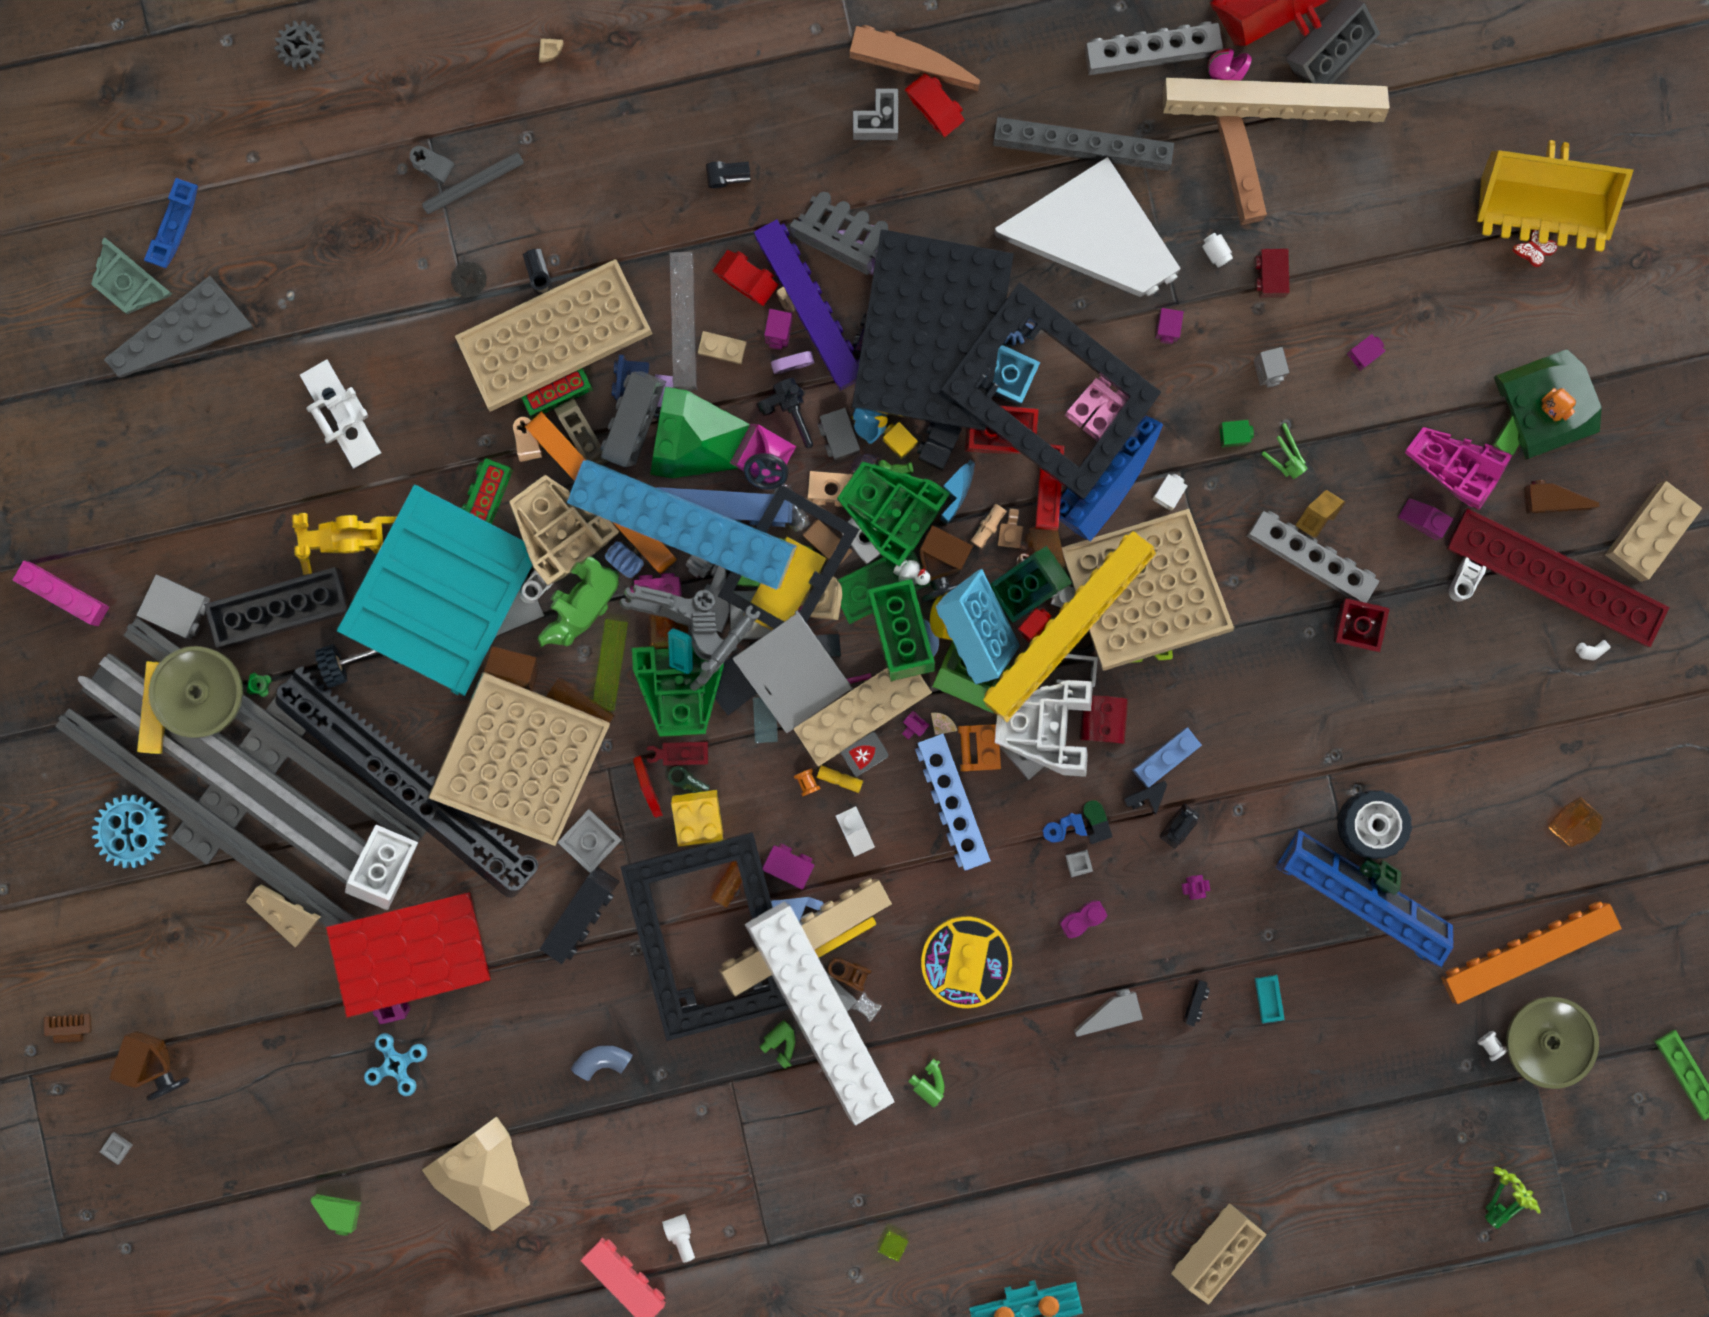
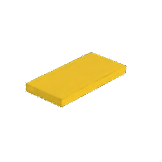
[743,537,827,631]

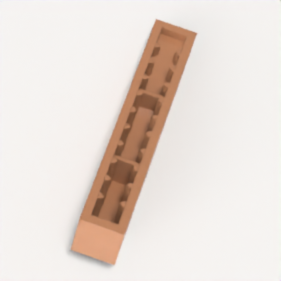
[850,25,980,91]
[1215,115,1267,225]

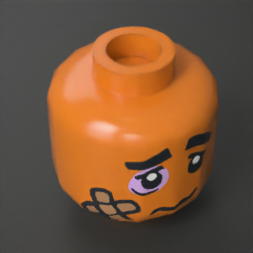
[1541,388,1576,421]

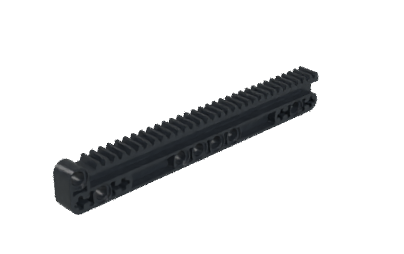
[275,666,538,898]

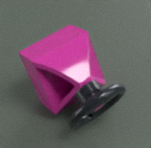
[730,424,796,489]

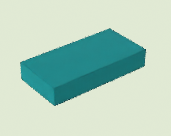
[668,628,693,674]
[1254,975,1285,1024]

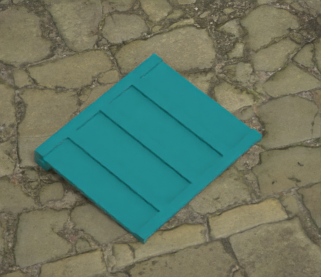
[337,484,532,696]

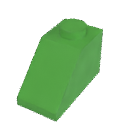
[311,1194,361,1235]

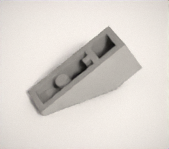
[1074,989,1143,1037]

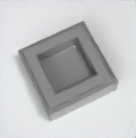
[1065,850,1093,877]
[100,1132,133,1165]

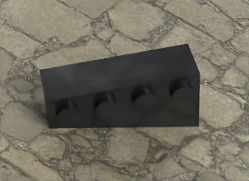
[540,867,620,964]

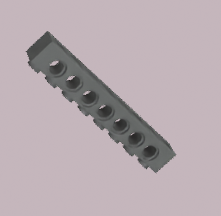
[993,117,1174,171]

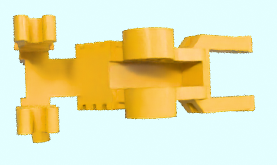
[292,513,397,575]

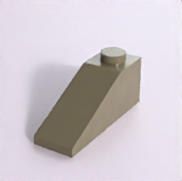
[554,398,609,465]

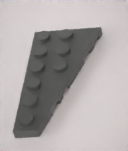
[104,276,254,378]

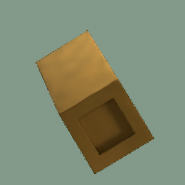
[1296,490,1345,538]

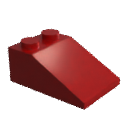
[965,406,1039,454]

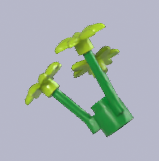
[1485,1167,1540,1228]

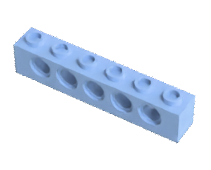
[915,734,990,870]

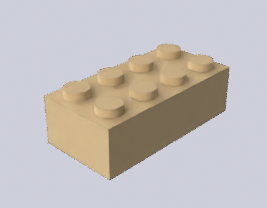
[1605,481,1702,582]

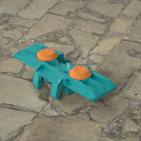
[969,1280,1083,1317]

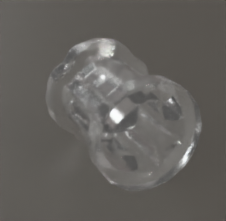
[852,992,882,1022]

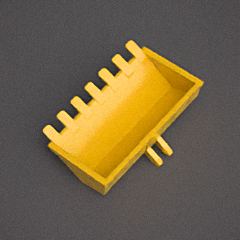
[1477,140,1634,252]

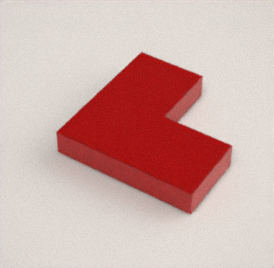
[633,755,663,818]

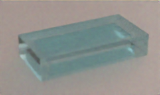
[753,698,778,743]

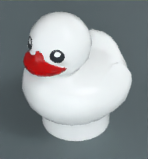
[894,560,930,585]

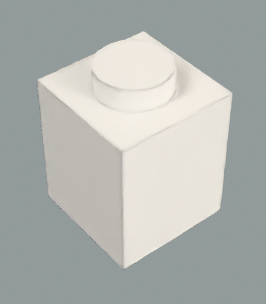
[1152,474,1187,511]

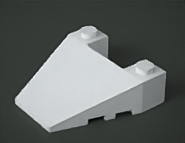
[995,680,1093,777]

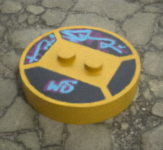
[921,916,1012,1008]

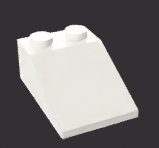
[345,825,418,910]

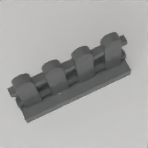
[790,192,888,275]

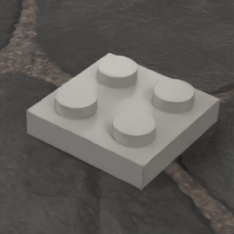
[558,809,622,873]

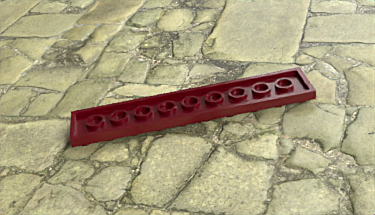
[1446,508,1670,648]

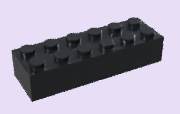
[204,567,350,649]

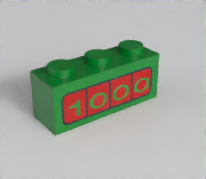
[521,368,593,419]
[461,458,513,524]

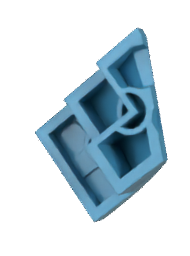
[940,460,975,525]

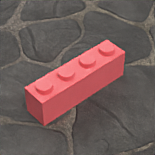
[581,1237,666,1317]

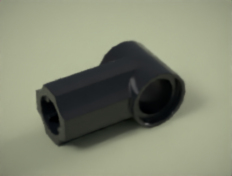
[706,161,751,189]
[522,249,553,295]

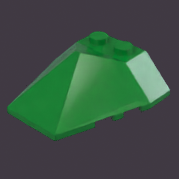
[650,386,750,478]
[837,462,950,567]
[632,647,724,737]

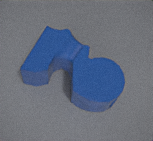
[1043,813,1087,842]

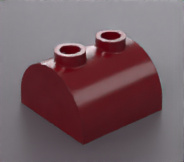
[1333,598,1390,653]
[1079,695,1128,744]

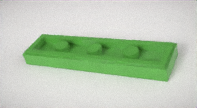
[1654,1030,1709,1120]

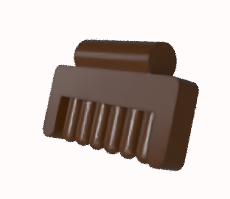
[44,1013,92,1043]

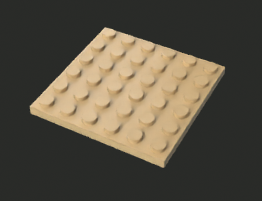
[1061,509,1234,671]
[429,672,610,846]

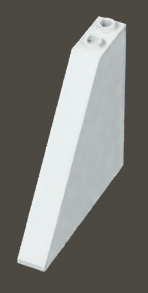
[994,157,1181,297]

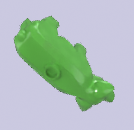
[538,557,619,647]

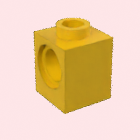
[883,422,918,459]

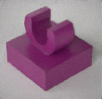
[902,711,930,740]

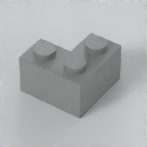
[853,89,898,140]

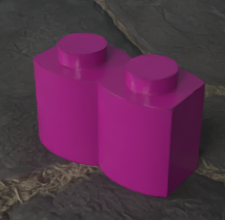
[1058,900,1108,938]

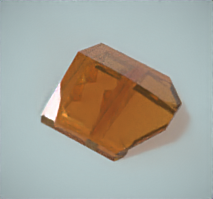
[1548,797,1603,847]

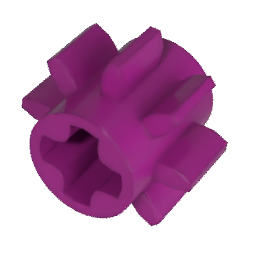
[1182,875,1211,900]

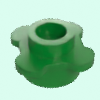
[247,673,271,697]

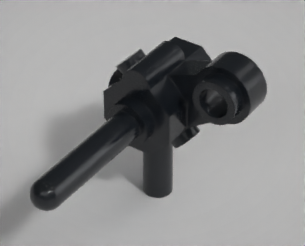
[756,378,813,449]

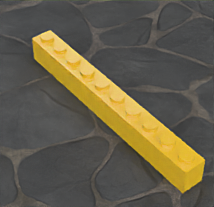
[983,531,1156,723]

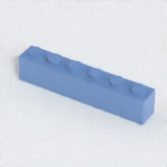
[656,487,793,527]

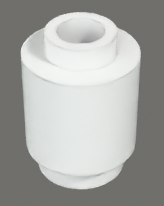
[1202,233,1233,268]

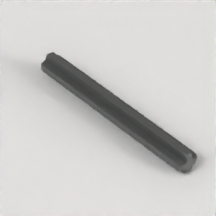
[422,153,523,214]

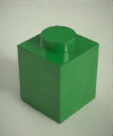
[1219,420,1254,448]

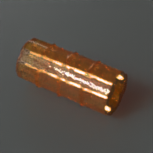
[711,860,742,908]

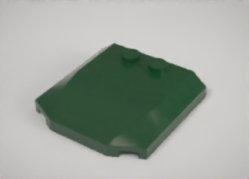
[1494,349,1602,460]

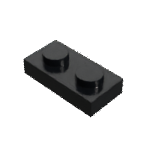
[1183,979,1210,1026]

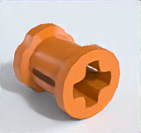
[794,768,821,797]

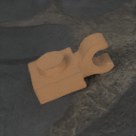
[997,508,1023,549]

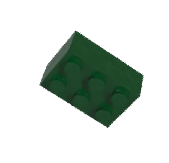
[990,546,1072,623]

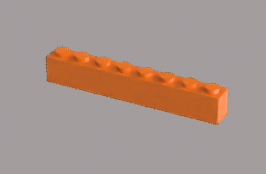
[1441,901,1622,1004]

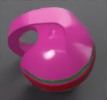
[1208,48,1252,81]

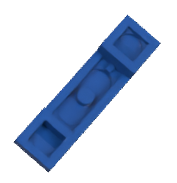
[144,178,198,268]

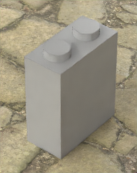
[137,575,210,639]

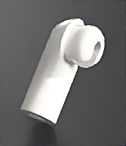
[1575,640,1611,660]

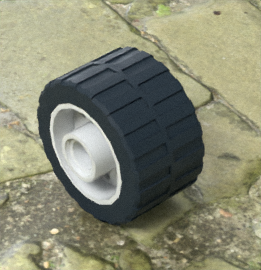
[1337,791,1412,859]

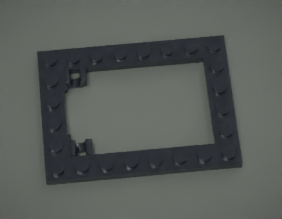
[939,282,1161,500]
[620,831,790,1041]

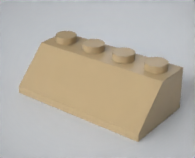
[1171,1203,1267,1305]

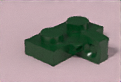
[1359,857,1401,896]

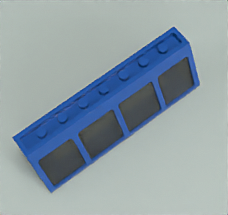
[1275,829,1453,967]

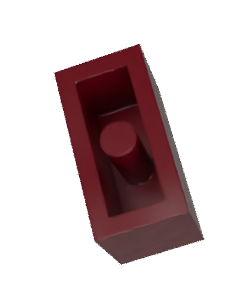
[1255,249,1290,298]

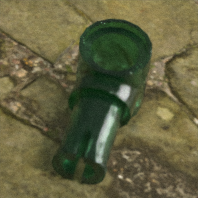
[665,765,710,793]

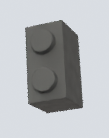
[817,408,860,462]

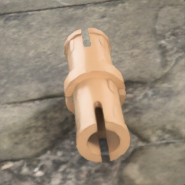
[970,504,1007,549]

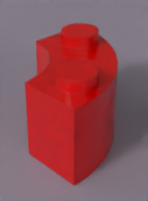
[905,73,965,137]
[712,250,778,306]

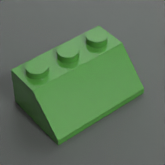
[932,641,1012,713]

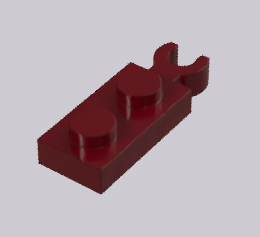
[647,742,709,765]

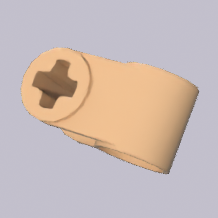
[513,417,542,462]

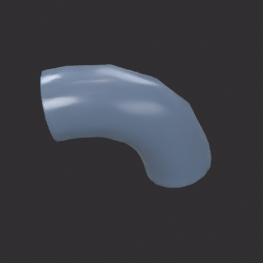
[570,1046,633,1081]

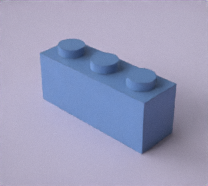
[1132,728,1202,788]

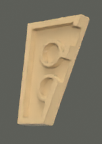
[246,884,321,948]

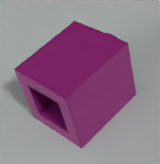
[1155,308,1184,344]
[1347,334,1385,371]

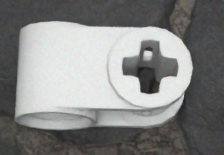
[1449,557,1486,602]
[519,570,552,604]

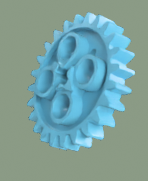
[92,795,168,868]

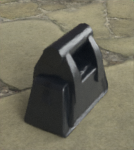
[1159,804,1200,849]

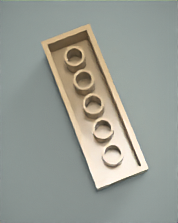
[794,668,932,767]

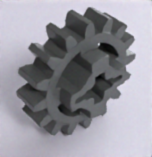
[275,21,325,70]

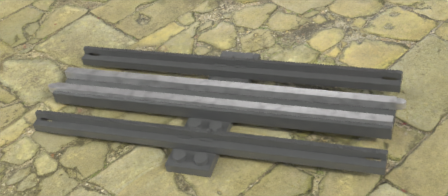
[55,617,427,927]

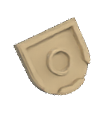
[801,573,842,620]

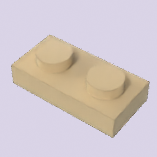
[698,331,747,365]

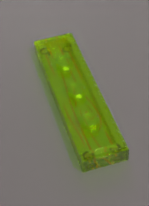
[593,619,628,711]

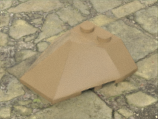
[509,475,619,586]
[422,1117,530,1231]

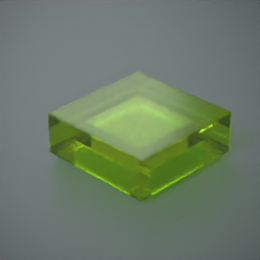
[878,1230,909,1262]

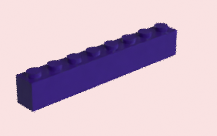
[754,220,859,391]

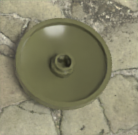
[149,646,243,738]
[1506,996,1599,1089]

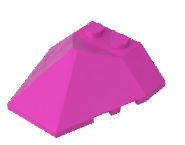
[1405,427,1512,510]

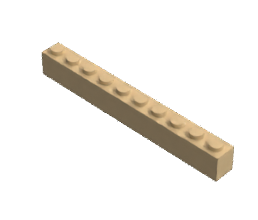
[1162,78,1389,122]

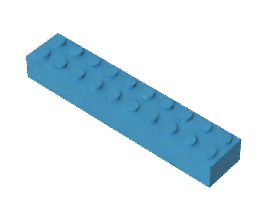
[567,460,797,590]

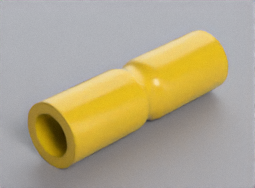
[817,765,863,793]

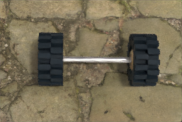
[315,644,399,688]

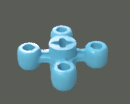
[364,1033,428,1096]

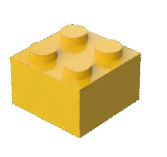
[671,790,723,847]

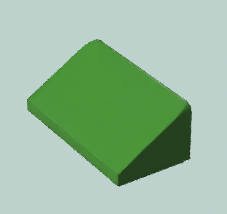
[1492,414,1521,456]

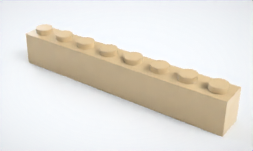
[719,878,892,996]

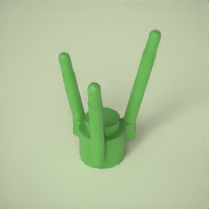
[1262,423,1308,479]

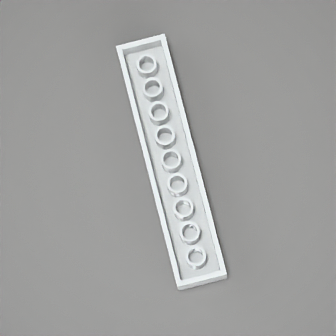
[745,902,894,1125]

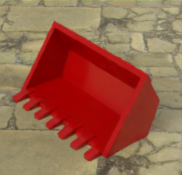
[1210,0,1328,46]

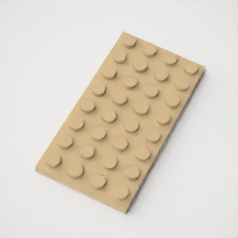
[455,259,652,412]

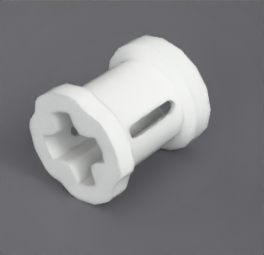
[1477,1031,1507,1061]

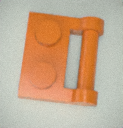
[958,724,1001,771]

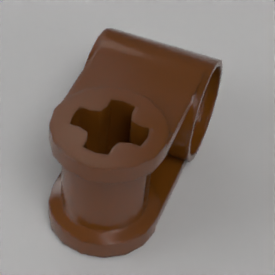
[827,957,872,992]

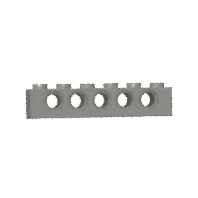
[1085,21,1223,75]
[1247,511,1379,603]

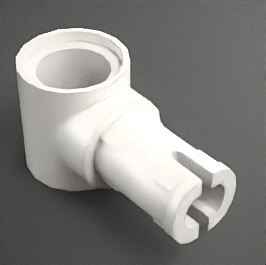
[663,1214,695,1263]

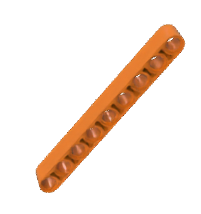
[525,412,677,575]

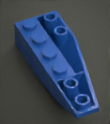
[1059,415,1163,542]

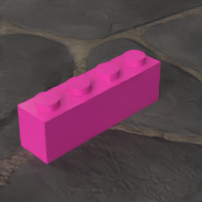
[13,561,109,626]

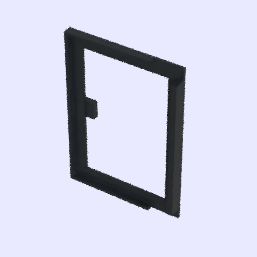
[718,484,860,629]

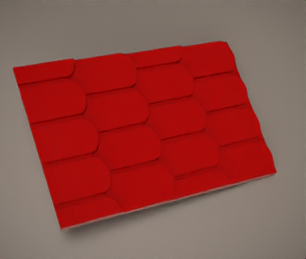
[326,892,491,1017]

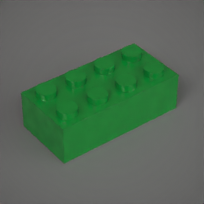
[868,579,935,682]

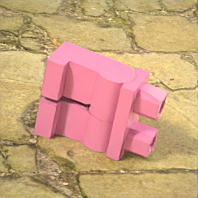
[1065,376,1129,441]

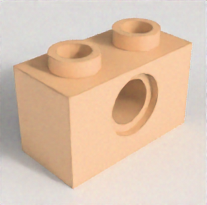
[808,471,854,507]

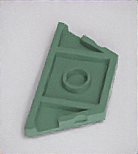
[91,238,172,314]

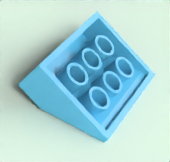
[936,569,1020,684]

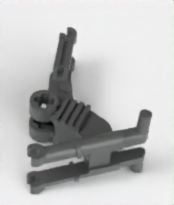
[620,585,760,691]

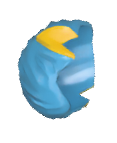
[852,409,888,444]

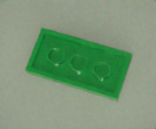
[838,551,930,625]

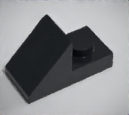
[1122,781,1167,815]

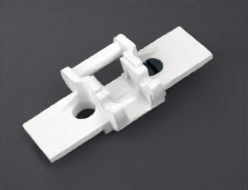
[300,360,381,468]

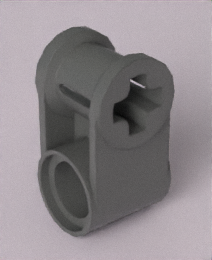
[409,146,455,184]

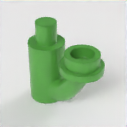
[759,1020,795,1069]
[908,1059,944,1108]

